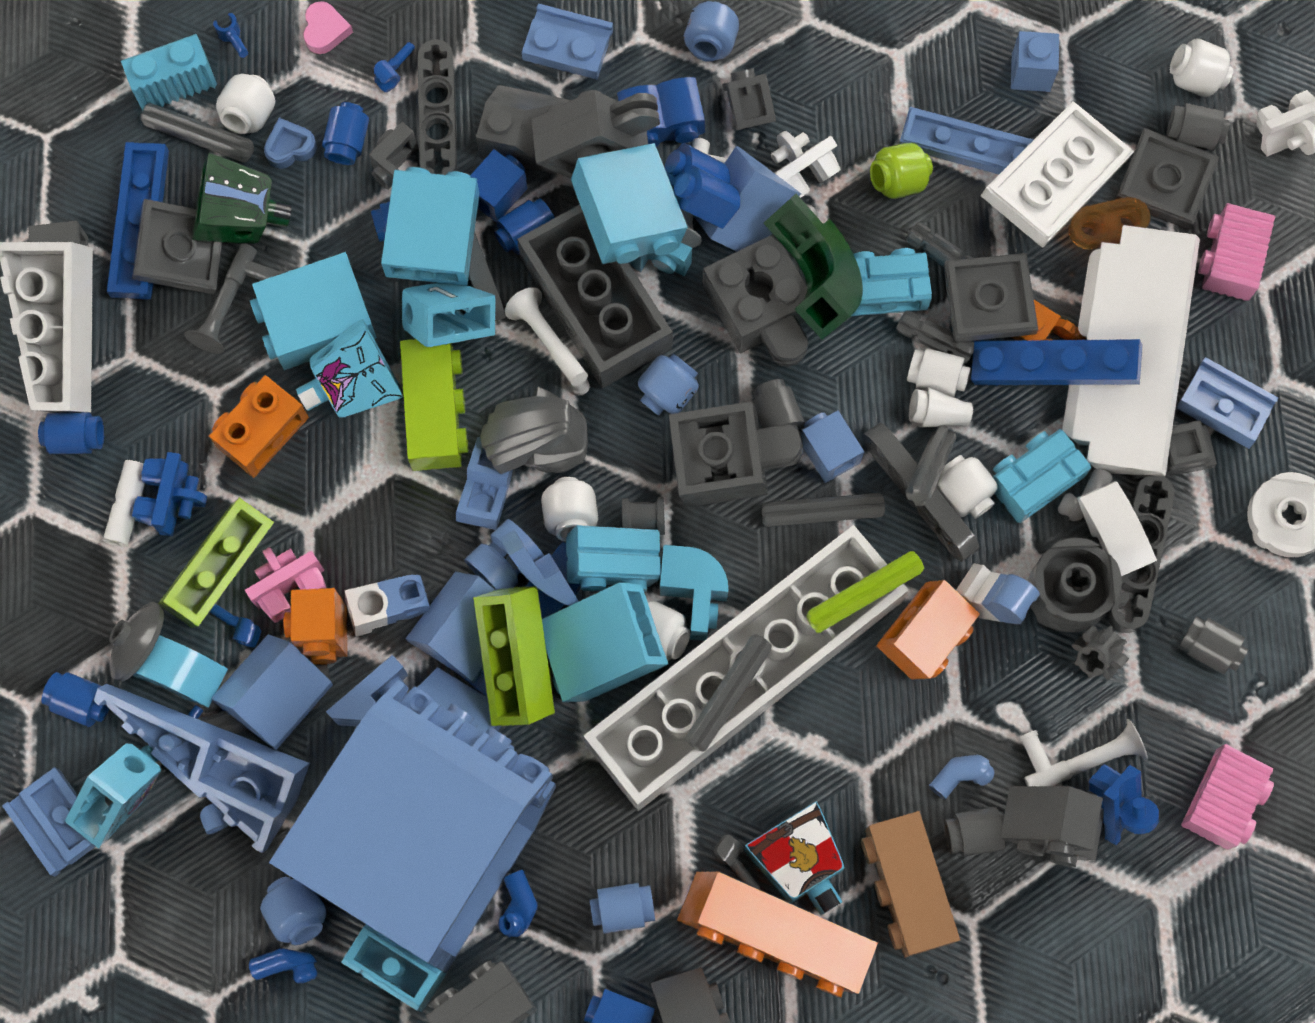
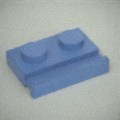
[522,3,613,80]
[1176,357,1278,449]
[2,767,96,877]

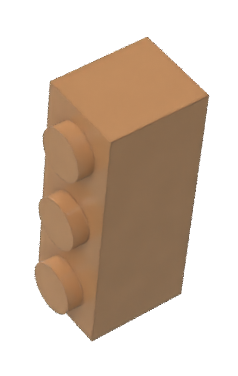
[861,811,960,958]

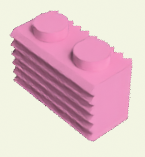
[1198,203,1275,301]
[1181,744,1274,850]

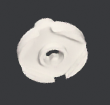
[1247,472,1315,557]

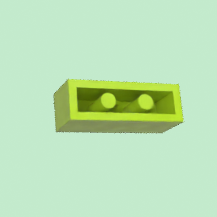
[400,339,468,471]
[158,497,274,629]
[473,586,555,726]

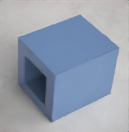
[1011,31,1059,92]
[801,410,864,483]

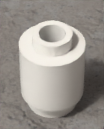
[907,348,971,397]

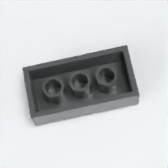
[517,204,673,389]

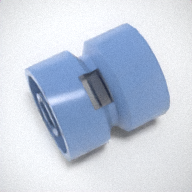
[464,519,544,590]

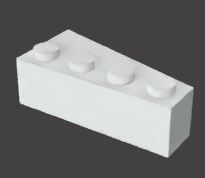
[0,242,93,412]

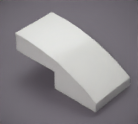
[1077,481,1157,576]

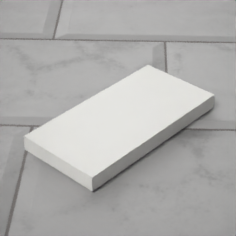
[981,101,1134,248]

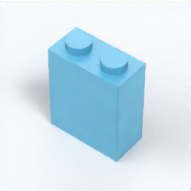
[571,143,688,264]
[381,167,479,286]
[250,252,377,370]
[542,582,668,702]

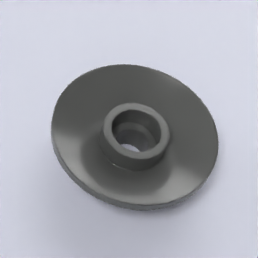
[109,602,164,681]

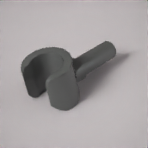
[714,835,760,890]

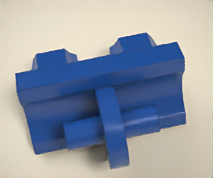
[132,452,207,537]
[1089,764,1159,845]

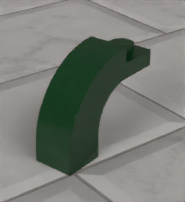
[764,194,863,340]

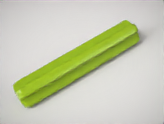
[806,551,924,633]

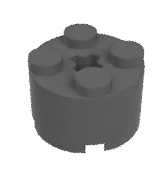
[1028,538,1122,633]

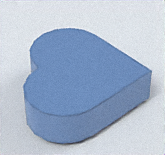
[264,118,317,169]

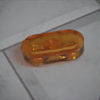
[1068,197,1151,250]

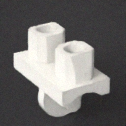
[1256,90,1315,157]
[771,131,841,198]

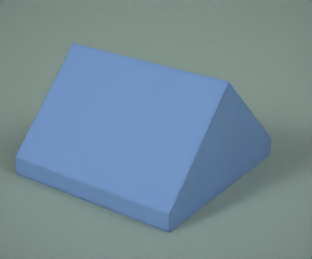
[694,146,801,251]
[405,571,495,684]
[211,634,333,750]

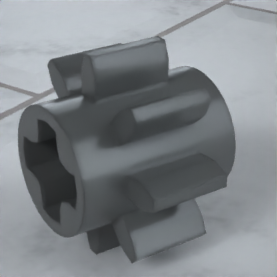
[1072,625,1129,680]

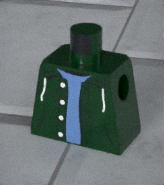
[192,153,292,244]

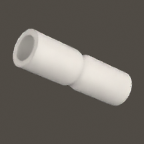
[103,460,145,547]

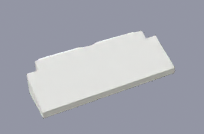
[1063,225,1200,476]

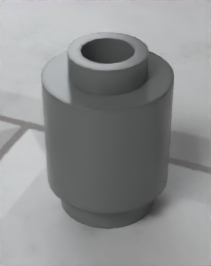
[1166,103,1230,150]
[753,379,805,435]
[1180,616,1248,674]
[944,807,1007,857]

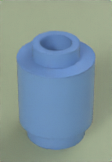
[590,883,655,934]

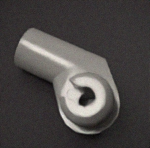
[1058,468,1112,521]

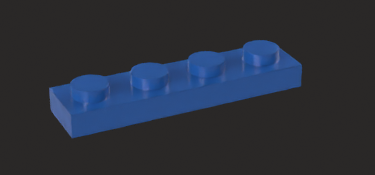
[107,142,169,299]
[971,339,1143,385]

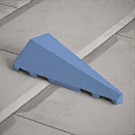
[94,684,310,853]

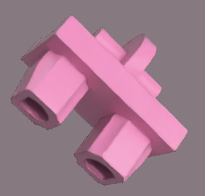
[245,547,327,623]

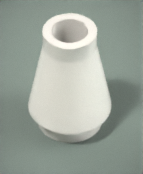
[909,387,973,427]

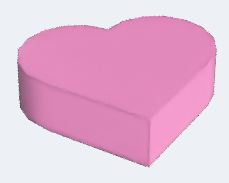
[303,1,353,54]

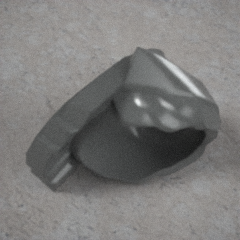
[480,387,588,474]

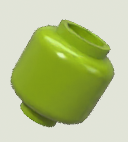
[870,142,933,199]

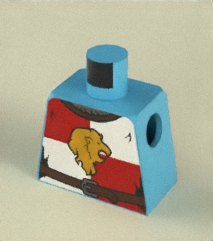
[744,801,845,916]

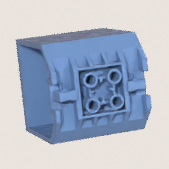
[269,680,556,973]

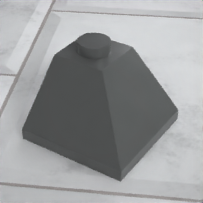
[476,85,572,175]

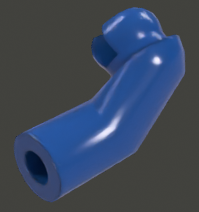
[498,870,538,937]
[249,948,318,984]

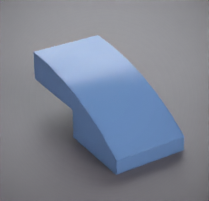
[456,437,513,530]
[500,530,579,606]

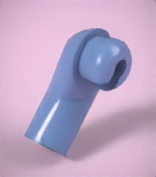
[929,755,994,800]

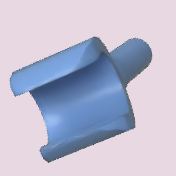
[200,804,228,835]

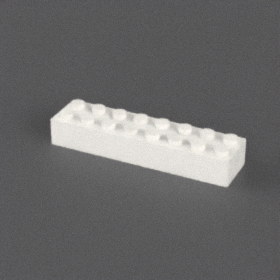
[583,525,909,811]

